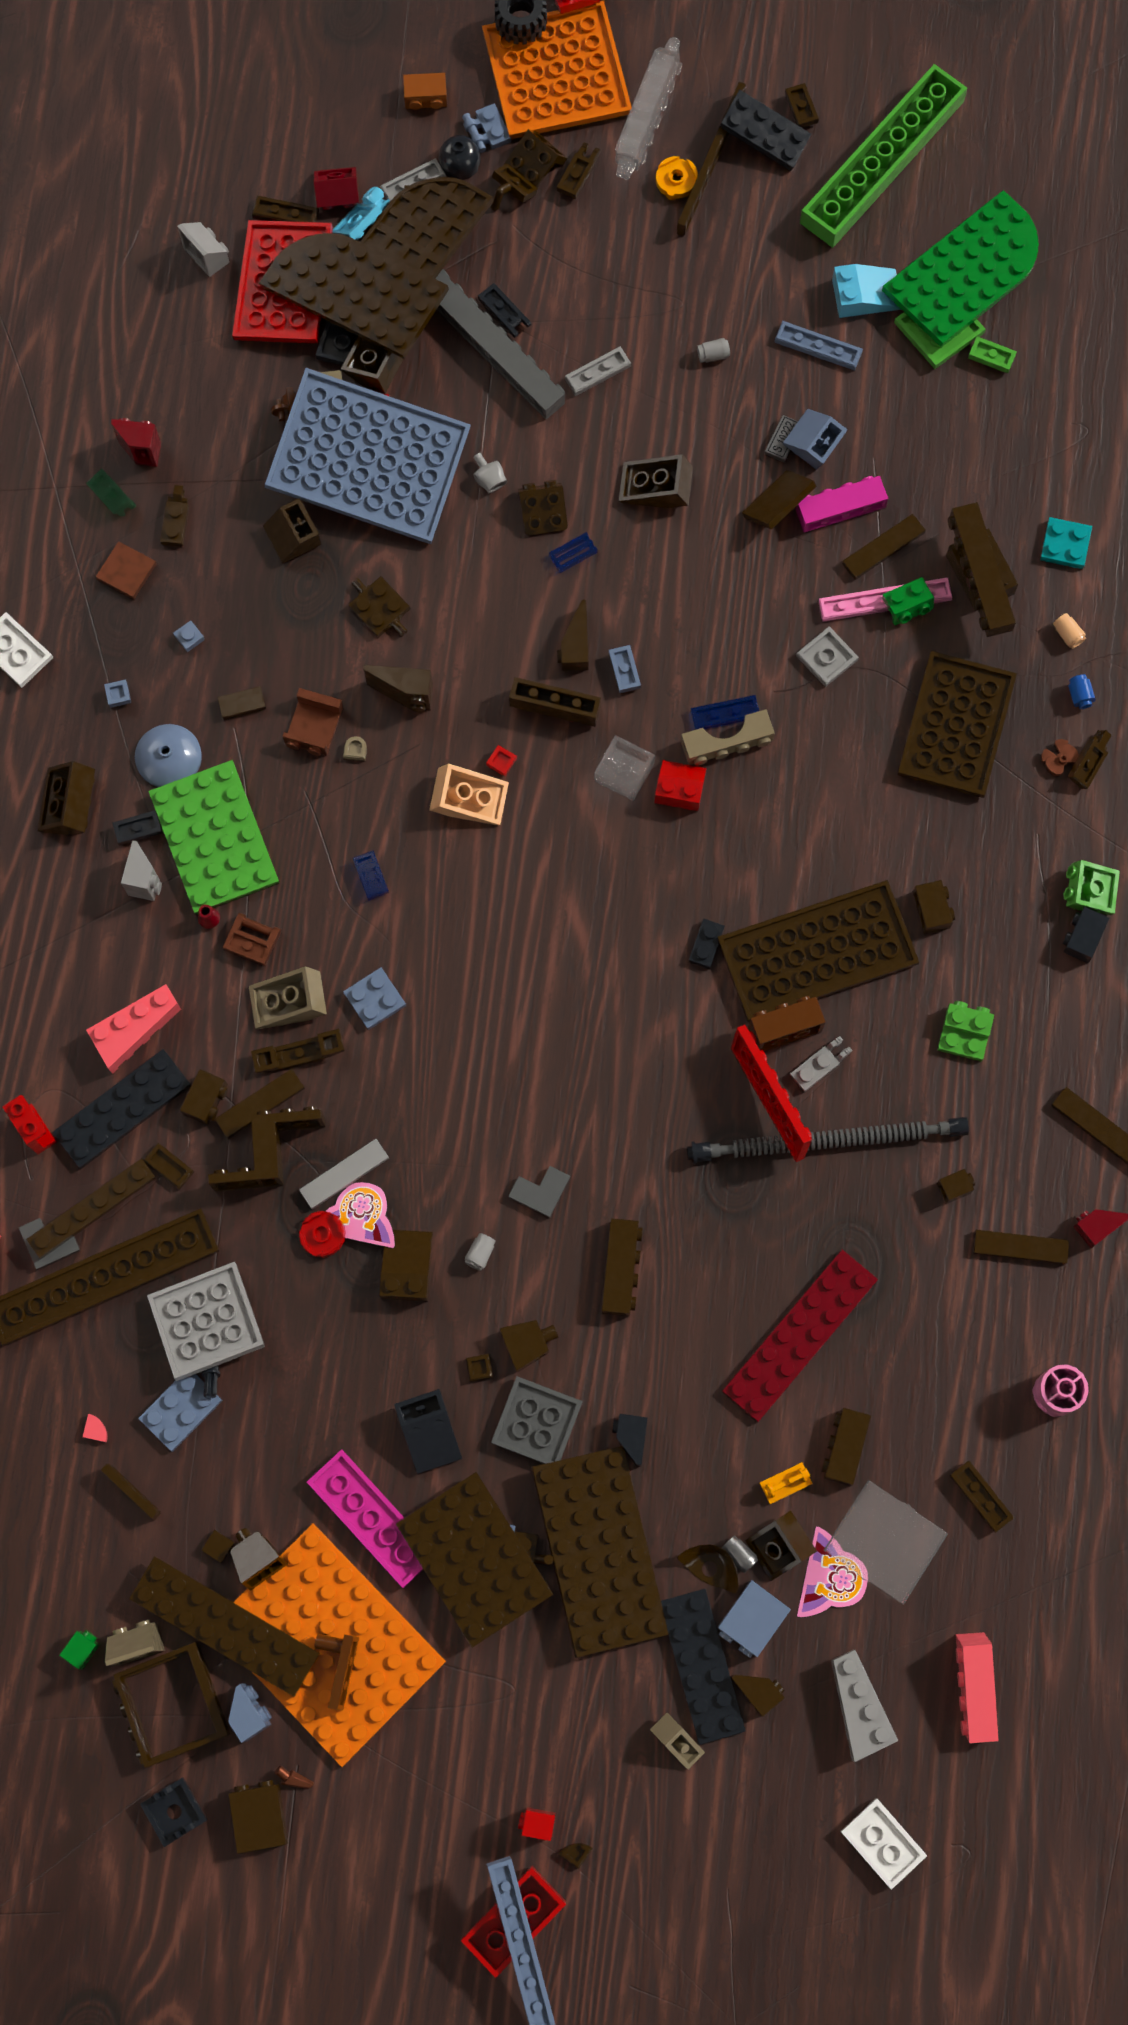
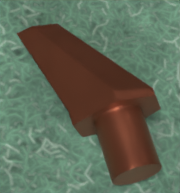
[275,1765,314,1789]

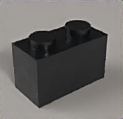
[1062,907,1109,963]

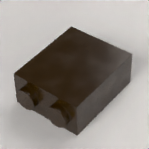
[229,1780,288,1854]

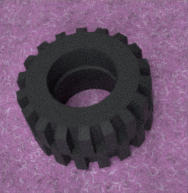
[494,0,547,45]

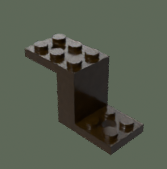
[208,1106,326,1191]

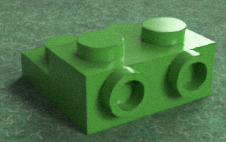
[1064,860,1120,915]
[937,1001,994,1062]

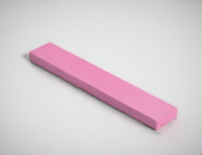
[818,577,952,622]

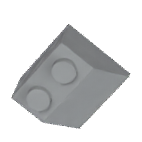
[177,222,229,277]
[121,841,162,901]

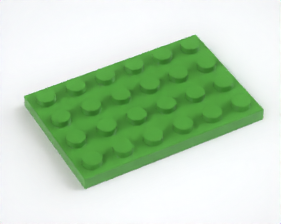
[149,760,280,915]

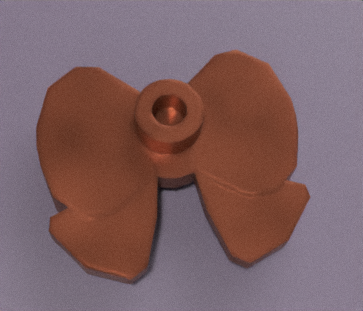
[1041,739,1079,776]

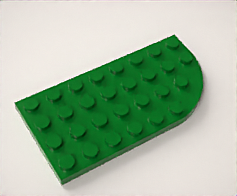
[882,190,1039,348]

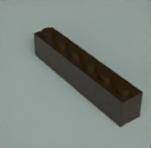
[947,502,1016,637]

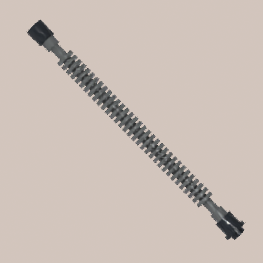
[687,1117,969,1164]

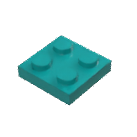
[1040,517,1092,569]

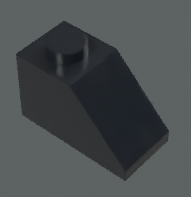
[612,1414,648,1467]

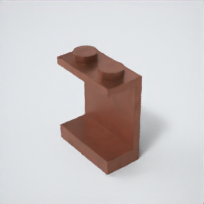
[283,688,343,756]

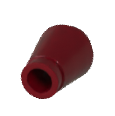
[198,904,220,929]

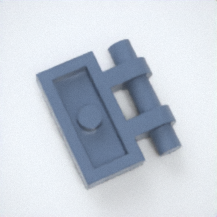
[462,103,511,153]

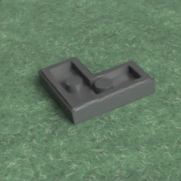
[508,1166,571,1218]
[19,1218,80,1270]

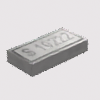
[765,415,798,462]

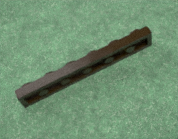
[26,1158,156,1260]

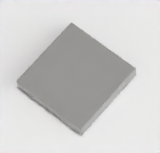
[796,626,859,687]

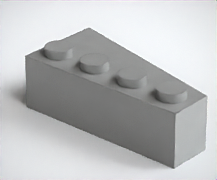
[831,1650,898,1762]

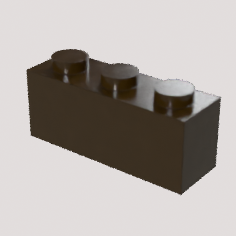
[821,1408,871,1486]

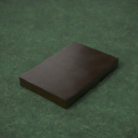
[742,470,817,529]

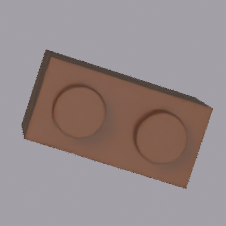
[403,73,447,110]

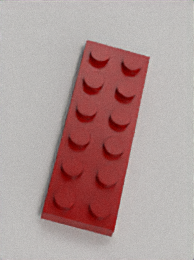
[731,1025,812,1162]

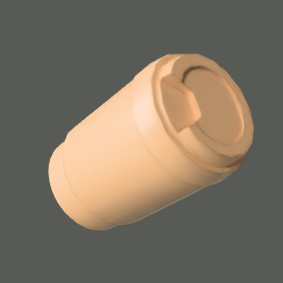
[1053,613,1086,649]

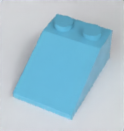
[832,264,901,318]

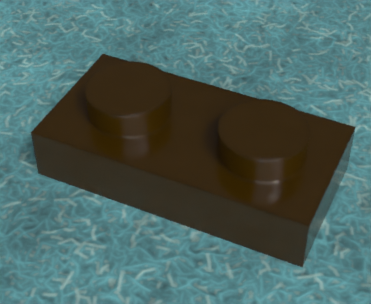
[785,83,819,128]

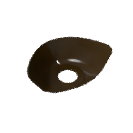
[677,1544,739,1593]

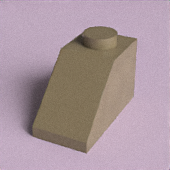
[650,1713,705,1770]

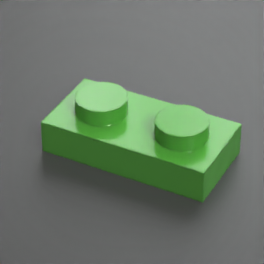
[968,336,1017,373]

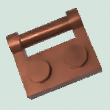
[223,913,281,966]

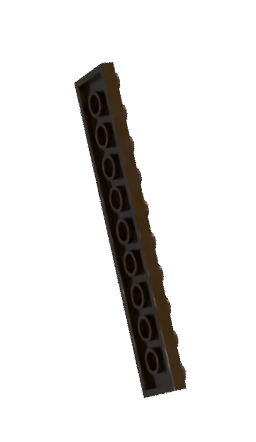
[0,1208,219,1346]

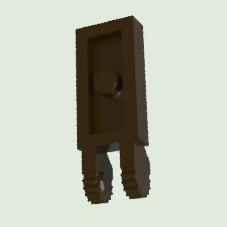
[557,142,601,200]

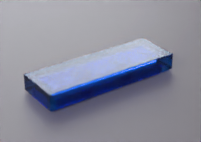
[690,695,759,730]

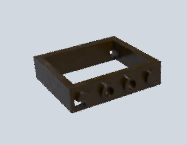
[112,1642,230,1768]

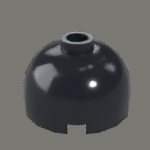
[439,135,481,180]

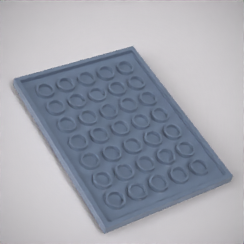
[265,368,471,544]

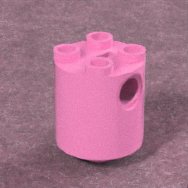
[1032,1365,1088,1417]

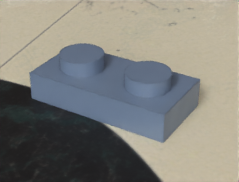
[609,645,641,693]

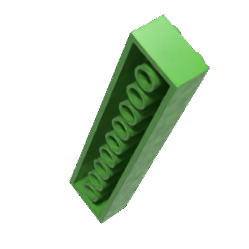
[800,64,967,248]

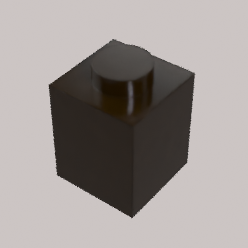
[937,1169,975,1204]

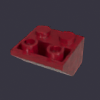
[111,418,161,467]

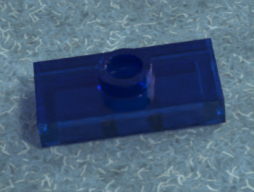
[352,851,389,900]

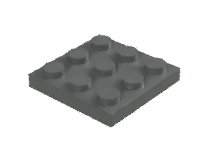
[491,1376,583,1464]

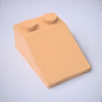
[429,764,509,825]

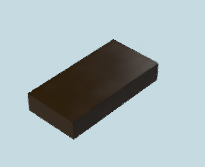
[217,686,266,720]
[144,1143,194,1190]

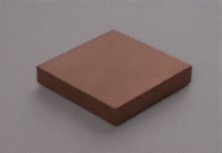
[96,541,157,599]

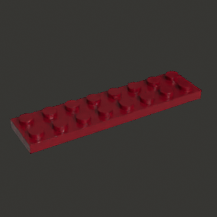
[722,1249,878,1422]

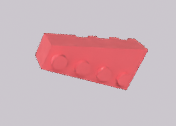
[86,984,181,1074]
[955,1632,998,1743]

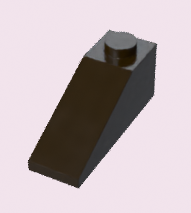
[557,600,589,671]

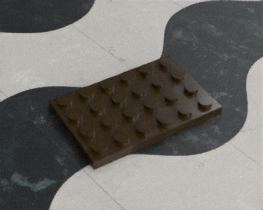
[897,651,1017,798]
[396,1472,553,1648]

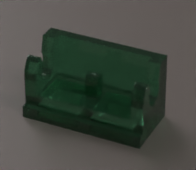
[86,468,136,517]

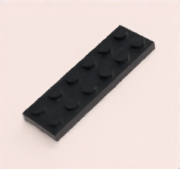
[52,1049,192,1169]
[661,1589,746,1745]

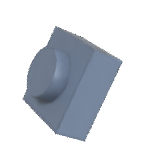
[173,621,205,652]
[104,679,132,708]

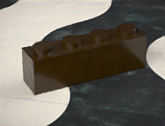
[509,677,601,727]
[602,1218,643,1316]

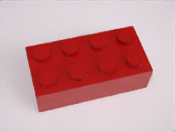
[461,1866,566,1978]

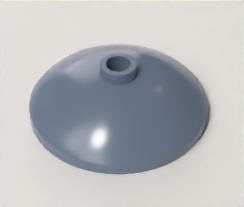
[135,724,202,787]

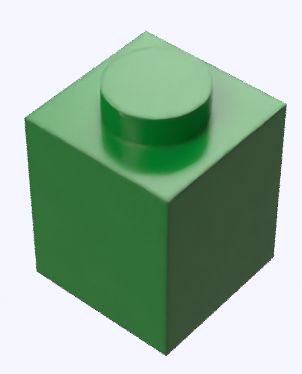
[59,1630,100,1669]

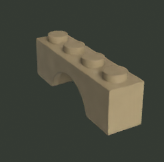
[681,709,775,766]

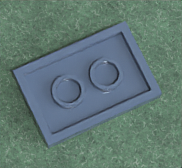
[138,1374,223,1452]

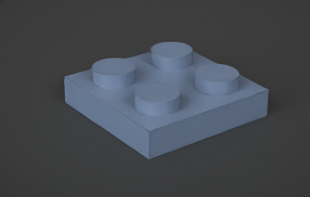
[343,967,406,1030]

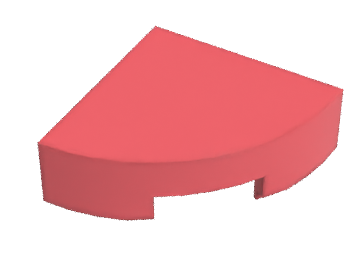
[83,1414,108,1442]

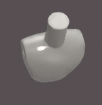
[473,453,507,493]

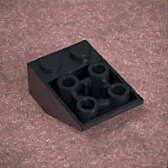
[394,1389,462,1474]

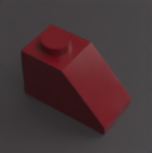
[1073,1209,1128,1248]

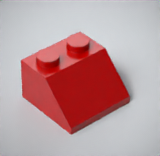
[655,760,707,811]

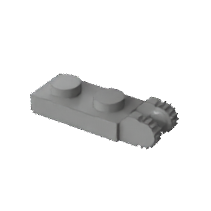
[790,1036,852,1092]

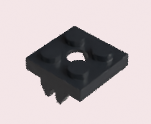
[140,1777,207,1847]

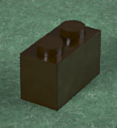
[913,880,955,934]
[180,1069,228,1125]

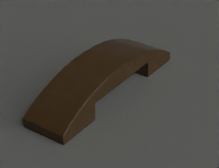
[251,1029,345,1073]

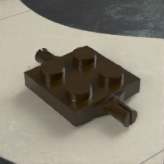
[349,576,411,638]

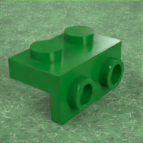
[882,577,934,625]

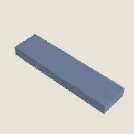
[775,321,863,371]

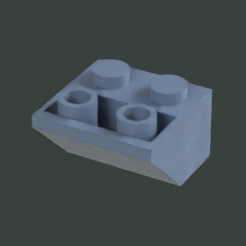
[782,409,848,470]
[228,1683,272,1743]

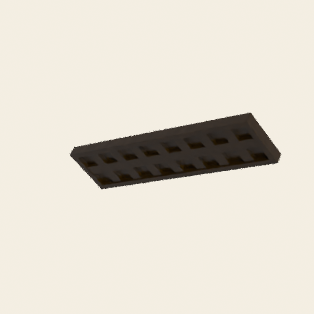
[129,1556,320,1697]

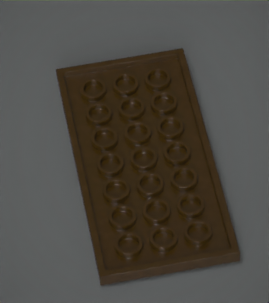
[717,880,919,1022]
[531,1446,669,1658]

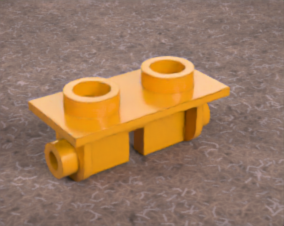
[760,1462,813,1504]

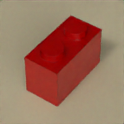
[518,1808,556,1841]

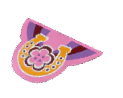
[326,1182,395,1248]
[797,1527,868,1617]

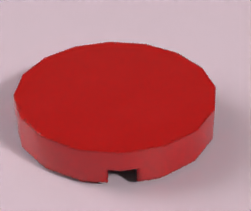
[299,1211,346,1258]

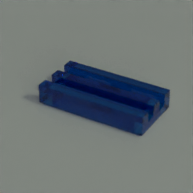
[549,532,598,573]

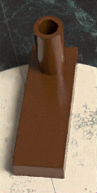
[315,1634,359,1710]

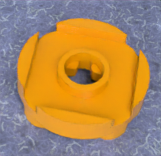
[656,156,698,200]

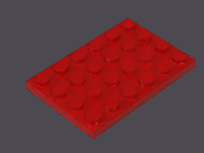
[232,220,333,343]

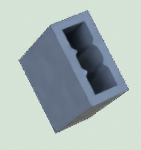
[717,1580,791,1658]

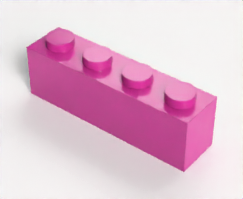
[795,476,888,532]

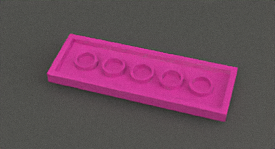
[307,1449,423,1588]

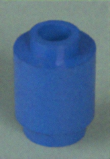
[1068,674,1096,709]

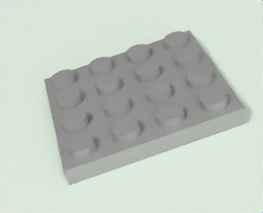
[147,1262,265,1381]

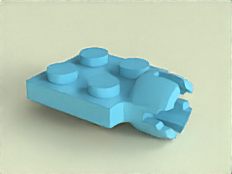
[332,187,390,240]

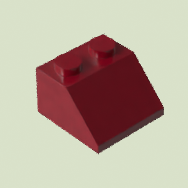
[314,167,359,210]

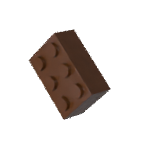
[748,996,826,1051]

